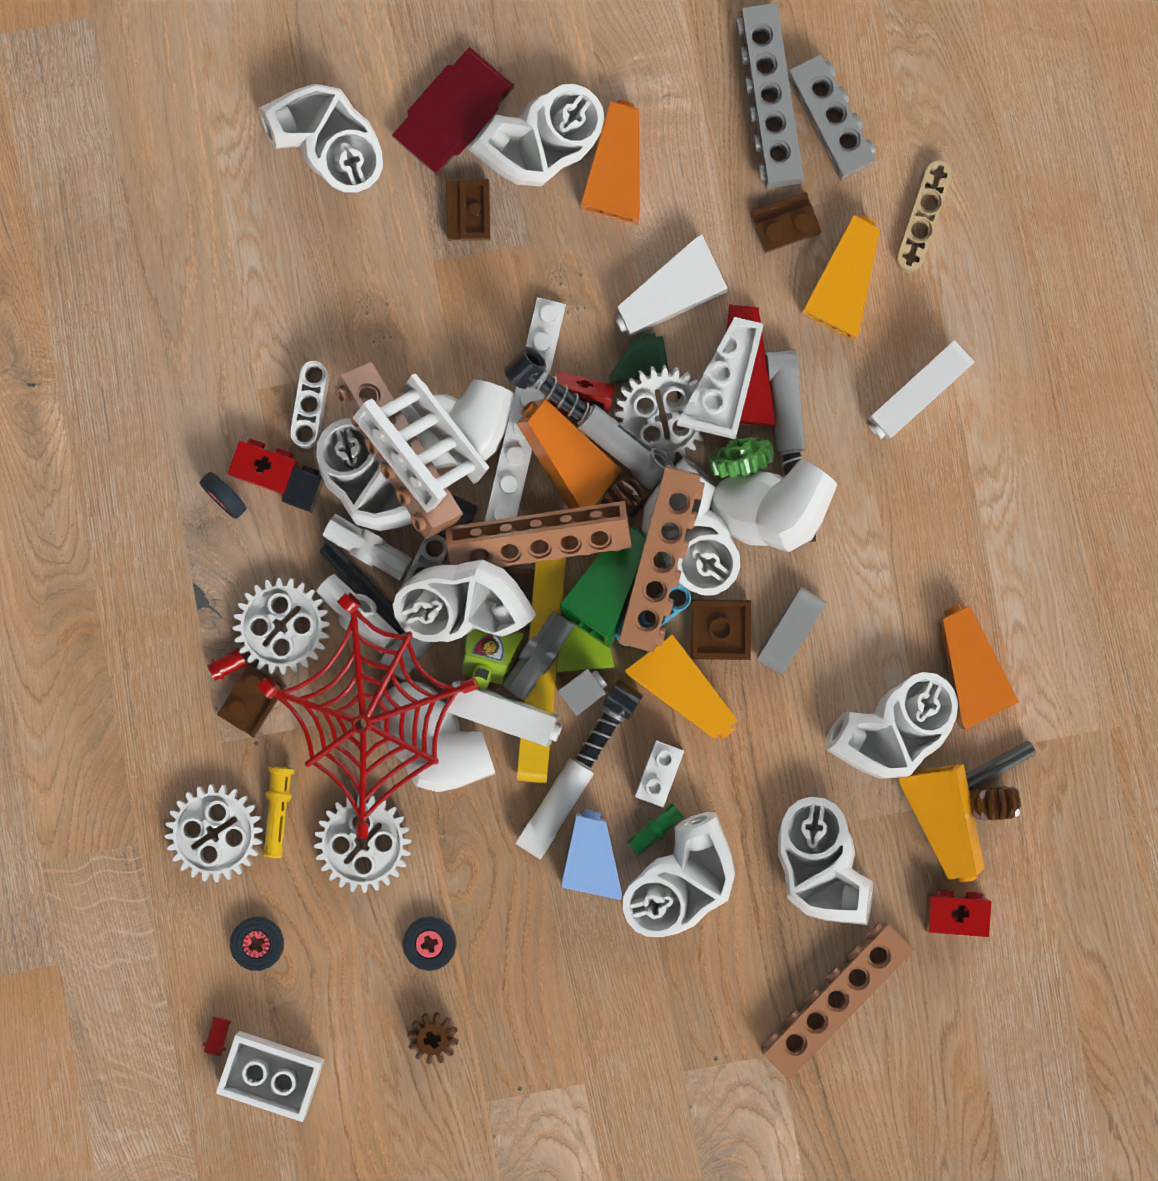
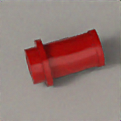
[207,648,247,681]
[203,1016,231,1056]

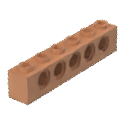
[334,362,463,539]
[619,465,705,652]
[446,501,632,567]
[761,922,915,1080]

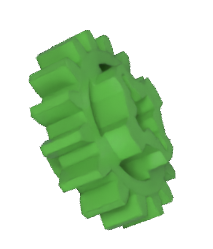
[708,437,775,478]

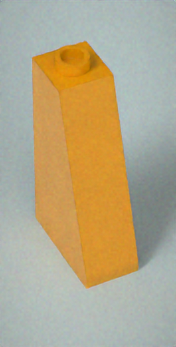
[801,215,880,341]
[624,634,738,740]
[899,764,985,882]

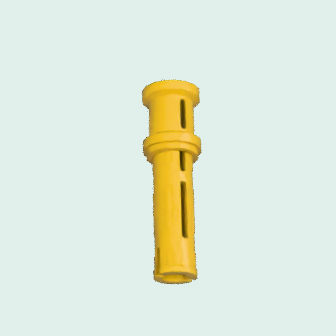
[263,766,295,858]

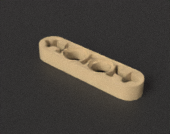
[896,160,952,273]

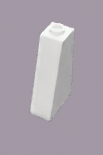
[615,235,727,337]
[868,340,975,441]
[447,680,562,747]

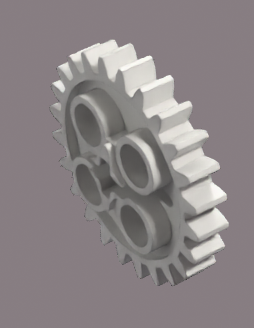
[614,365,704,462]
[232,578,331,675]
[165,784,264,882]
[314,796,412,893]

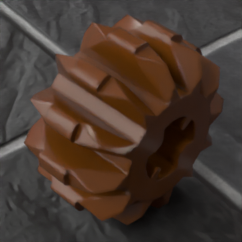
[600,476,649,522]
[970,786,1021,821]
[407,1012,459,1064]

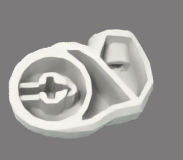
[258,84,383,193]
[316,418,412,531]
[778,797,873,925]
[623,812,735,937]

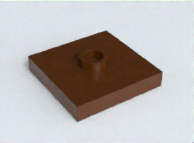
[691,599,751,660]

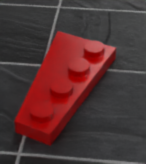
[726,304,775,428]

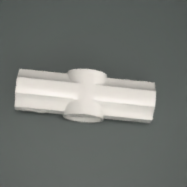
[322,514,413,581]
[316,574,398,654]

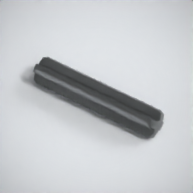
[966,741,1036,791]

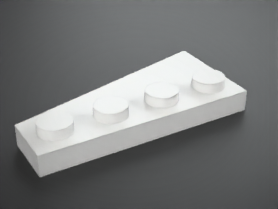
[677,317,764,439]

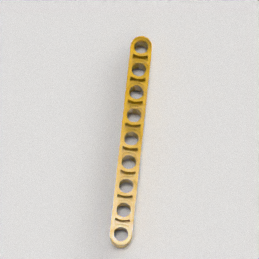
[517,557,566,784]

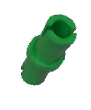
[627,803,684,856]

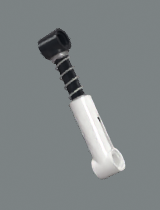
[515,679,643,860]

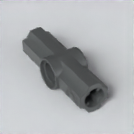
[502,611,575,700]

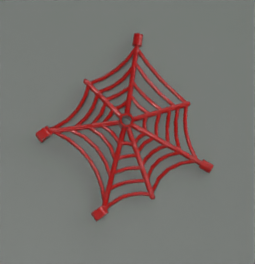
[256,593,479,838]

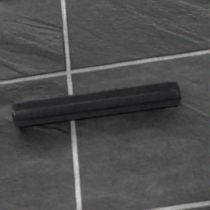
[320,541,404,634]

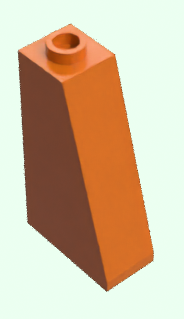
[581,100,640,225]
[516,399,622,509]
[939,603,1019,729]

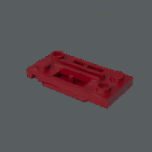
[392,46,514,176]

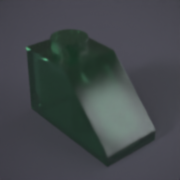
[609,333,669,384]

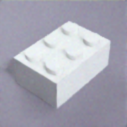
[216,1031,325,1122]

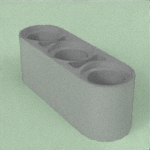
[756,587,826,676]

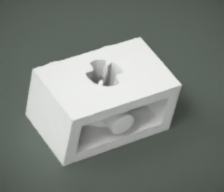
[634,740,684,807]

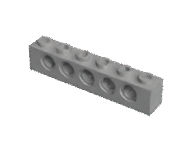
[736,3,804,189]

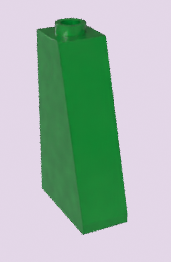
[560,527,646,648]

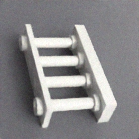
[353,373,490,513]

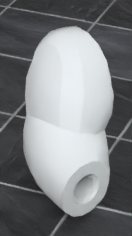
[468,84,605,186]
[401,379,515,469]
[641,457,740,595]
[710,460,837,552]
[393,560,536,642]
[824,672,958,779]
[380,681,495,792]

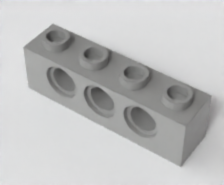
[788,54,876,181]
[558,669,607,716]

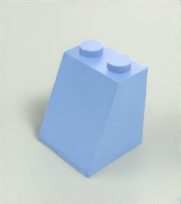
[561,809,622,900]

